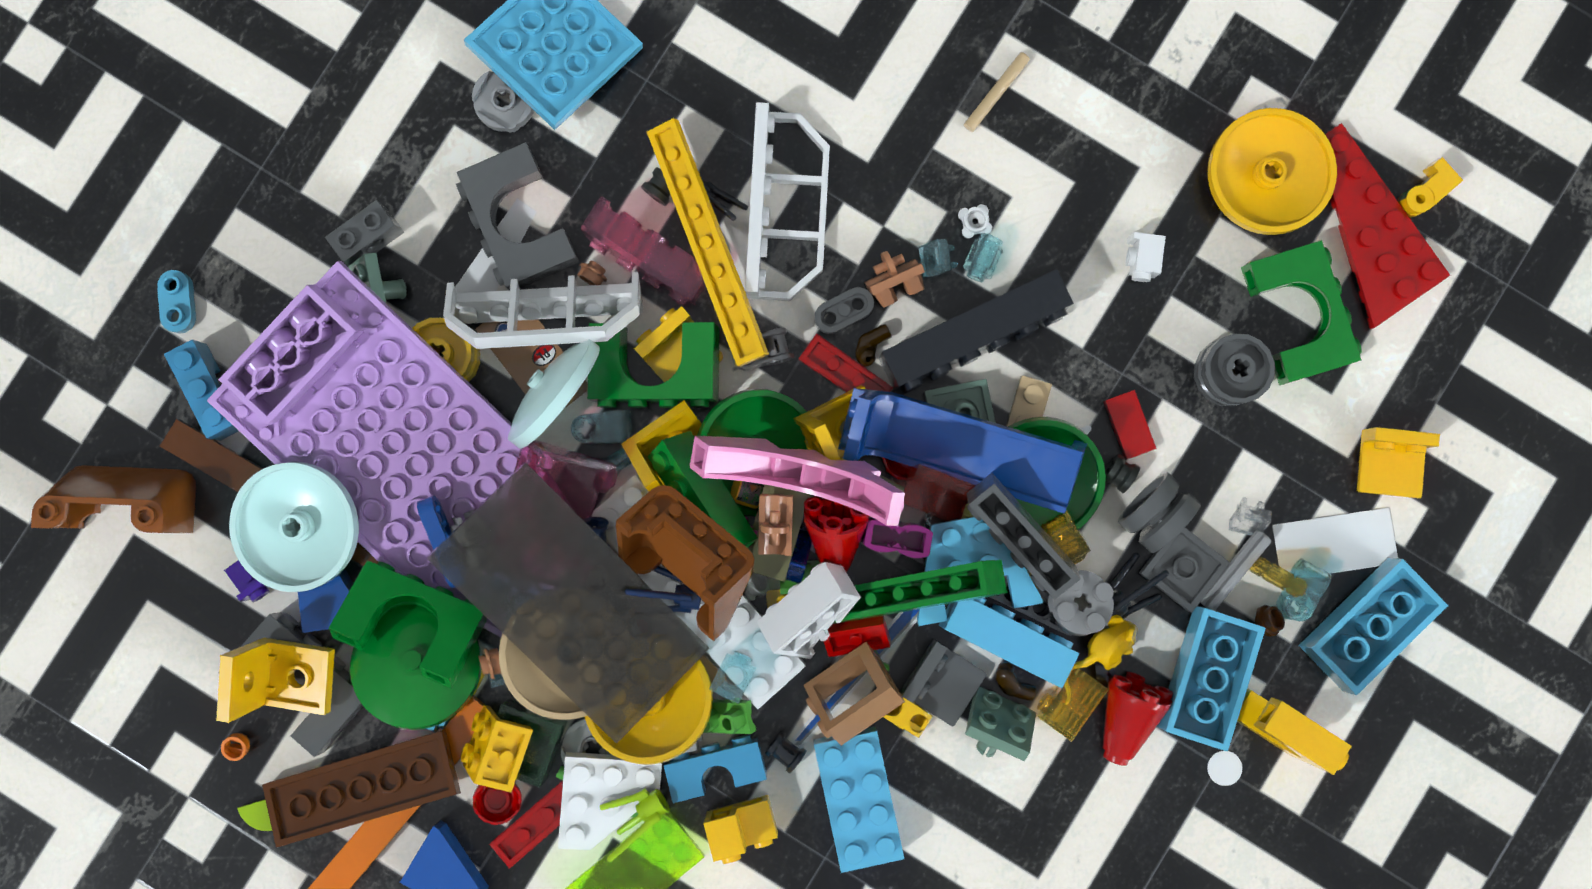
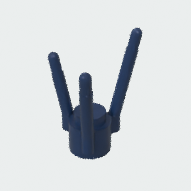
[625,566,701,615]

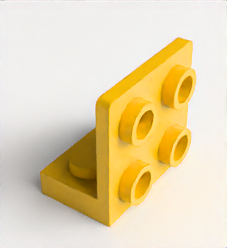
[1357,427,1440,498]
[461,705,533,792]

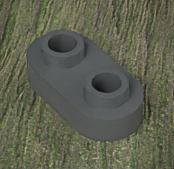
[815,287,874,334]

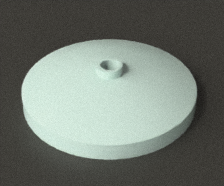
[508,339,600,449]
[229,462,359,592]

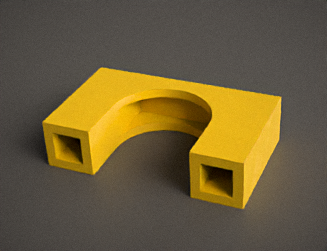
[1237,689,1352,775]

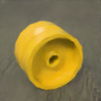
[412,318,480,382]

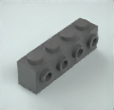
[967,473,1080,599]

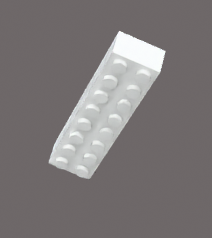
[587,474,806,709]

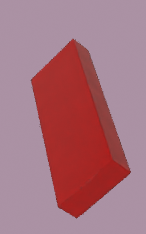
[798,333,893,393]
[489,781,563,869]

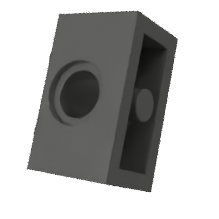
[325,200,404,266]

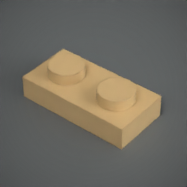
[1006,375,1052,427]

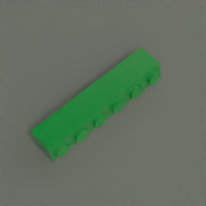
[832,560,1007,624]

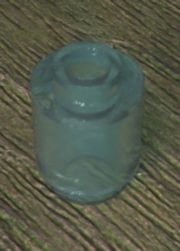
[963,233,1003,282]

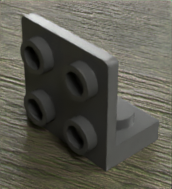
[900,639,986,726]

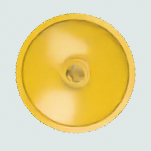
[1208,108,1337,235]
[584,633,713,765]

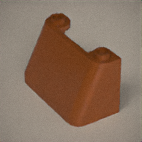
[31,465,196,533]
[616,485,754,641]

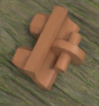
[864,251,925,307]
[758,494,793,556]

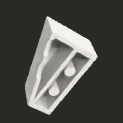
[757,562,861,659]

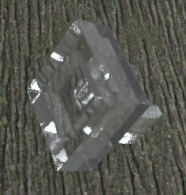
[1229,497,1272,536]

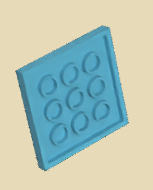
[464,0,643,130]

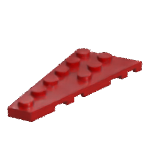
[1325,123,1451,329]

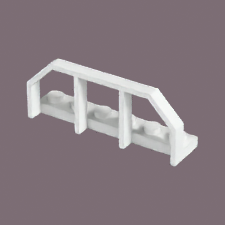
[745,102,830,301]
[443,272,643,349]

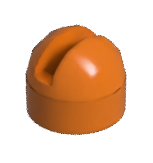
[221,733,250,761]

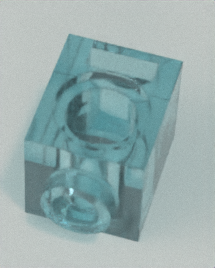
[709,651,756,705]

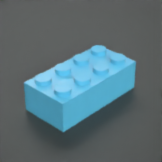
[1299,558,1448,695]
[939,598,1079,688]
[1157,606,1266,752]
[813,726,904,873]

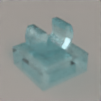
[918,239,958,278]

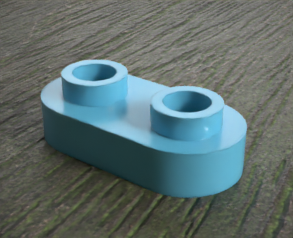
[157,270,196,334]

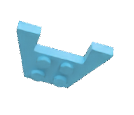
[917,516,1043,626]

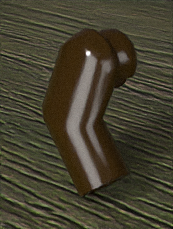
[855,324,892,366]
[995,662,1036,701]

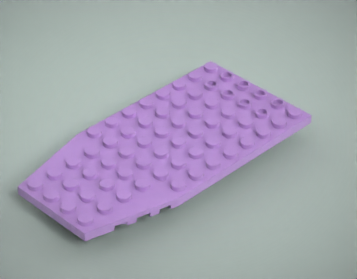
[207,261,597,637]

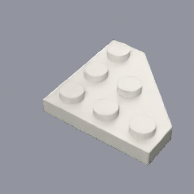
[558,752,662,850]

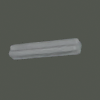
[1200,530,1271,611]

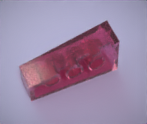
[581,196,706,305]

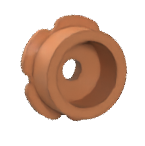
[577,260,607,285]
[479,648,501,679]

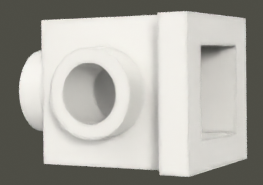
[1126,232,1166,282]

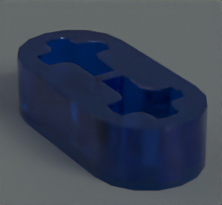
[785,529,812,583]

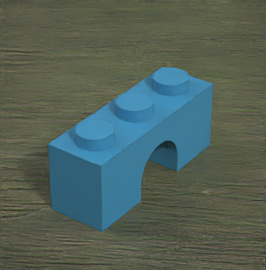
[164,339,239,441]
[664,735,767,803]

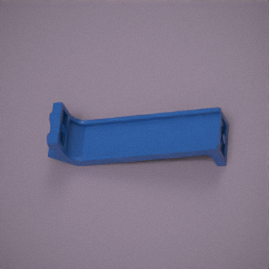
[838,388,1087,514]

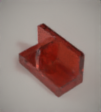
[904,464,976,521]

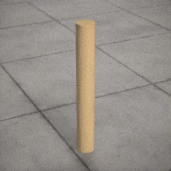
[963,52,1030,132]

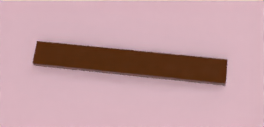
[160,419,379,566]

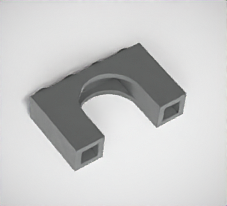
[456,142,580,290]
[218,612,364,757]

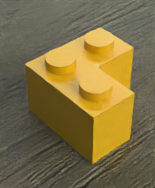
[703,795,778,864]

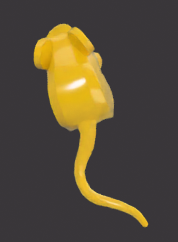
[1064,615,1138,705]

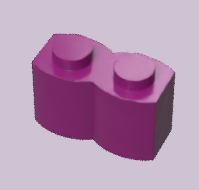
[861,517,933,558]

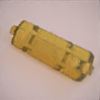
[1249,556,1308,597]

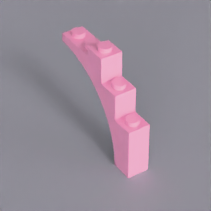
[690,436,905,526]

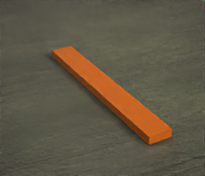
[308,695,497,889]

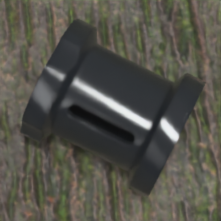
[764,731,807,774]

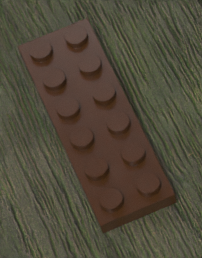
[262,730,461,848]

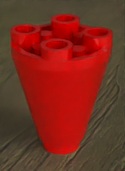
[804,496,869,572]
[1103,672,1173,766]

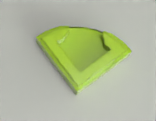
[237,799,272,831]

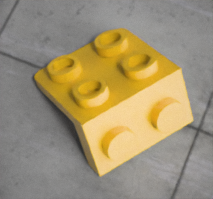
[634,306,723,382]

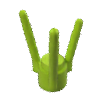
[600,788,670,862]

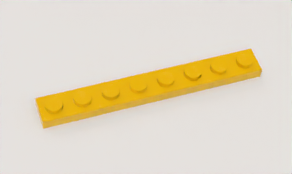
[647,118,769,367]

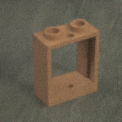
[804,642,905,746]

